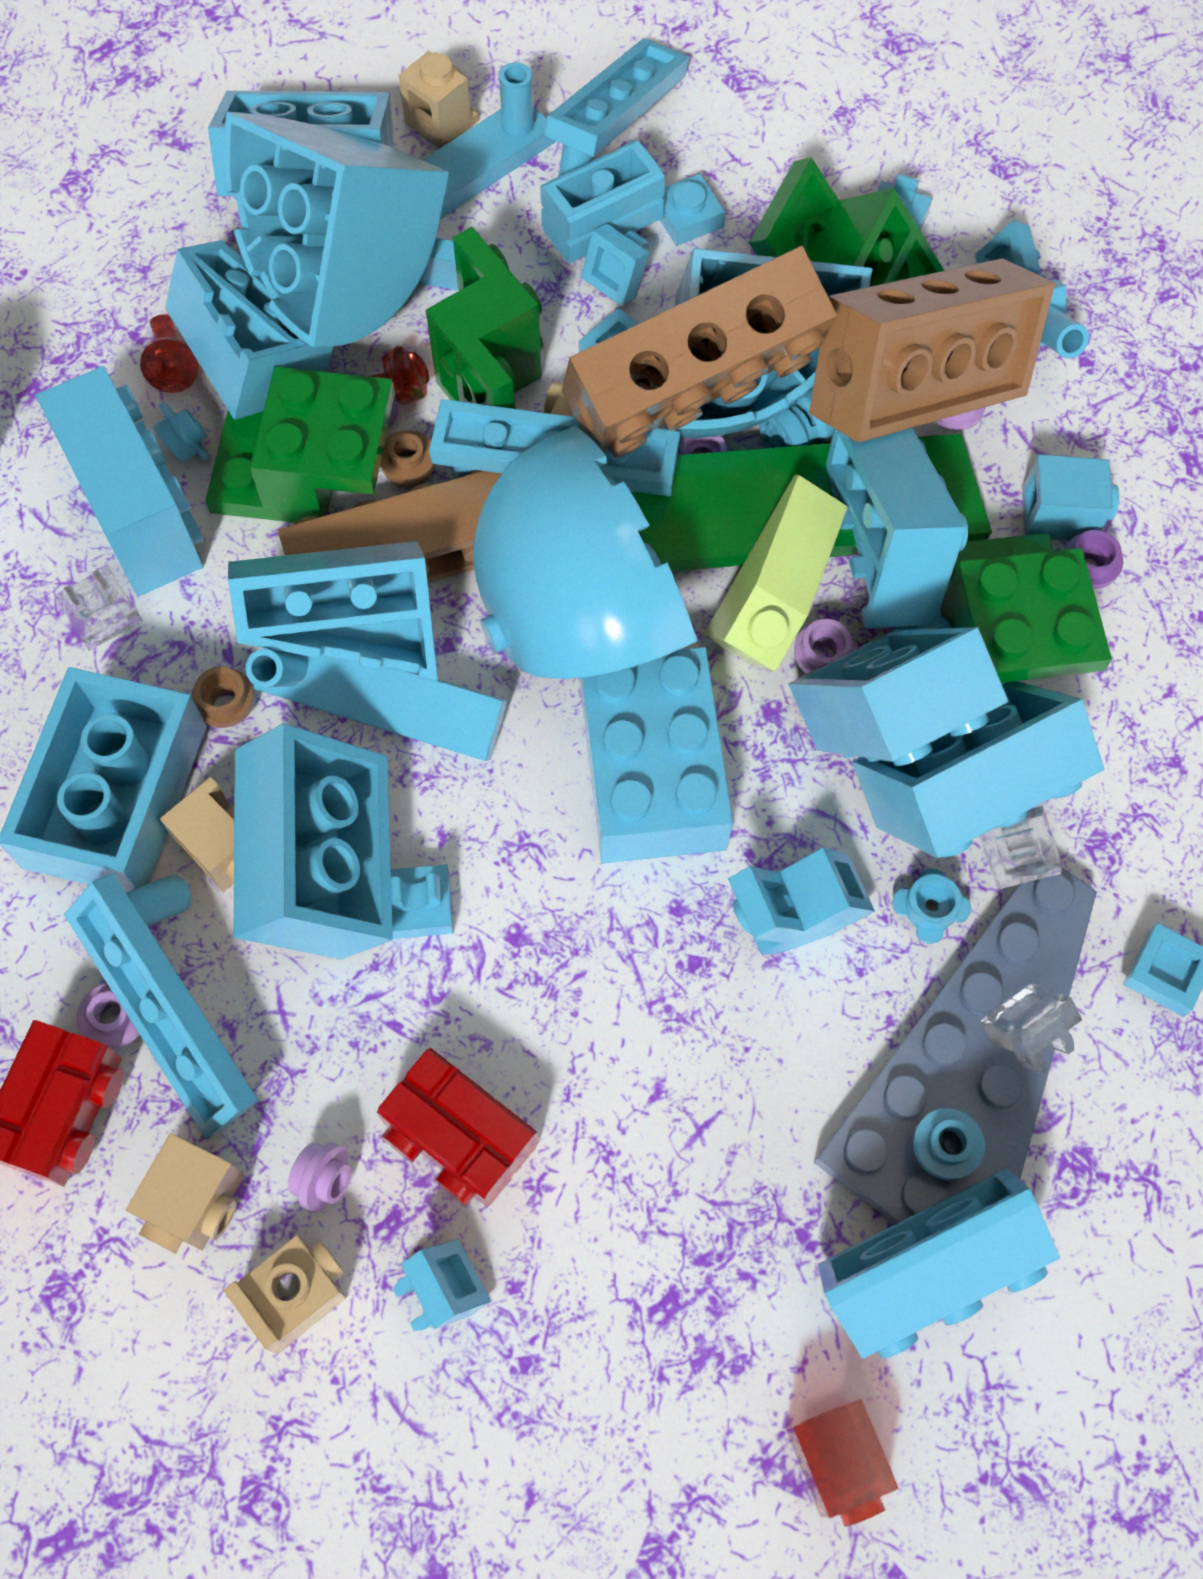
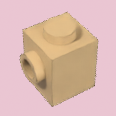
[125,1133,244,1254]

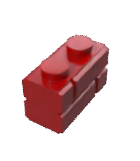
[0,1020,124,1187]
[377,1047,539,1208]

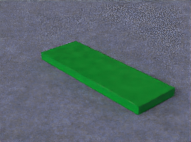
[630,433,992,572]

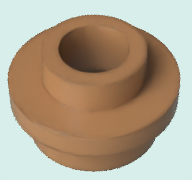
[380,430,436,487]
[191,667,255,728]

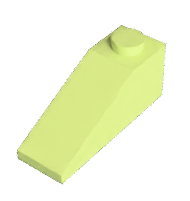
[703,475,848,672]

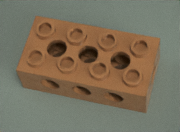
[562,246,837,458]
[809,258,1055,443]

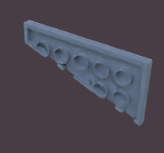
[814,853,1097,1225]

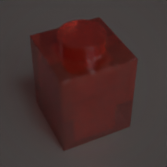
[785,1399,899,1527]

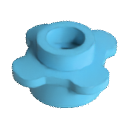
[153,401,211,463]
[892,868,971,944]

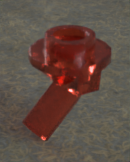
[140,314,199,393]
[366,346,429,405]

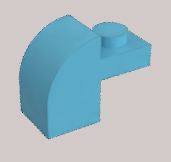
[728,848,875,955]

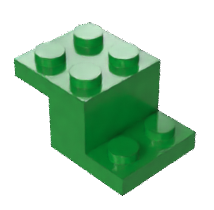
[749,157,945,287]
[425,227,544,409]
[205,366,395,523]
[940,533,1112,683]

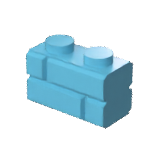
[540,140,665,263]

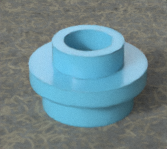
[913,1108,985,1181]

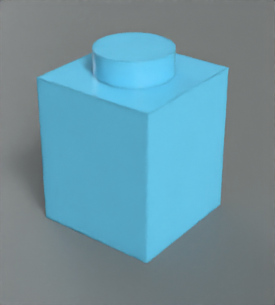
[1022,454,1119,541]

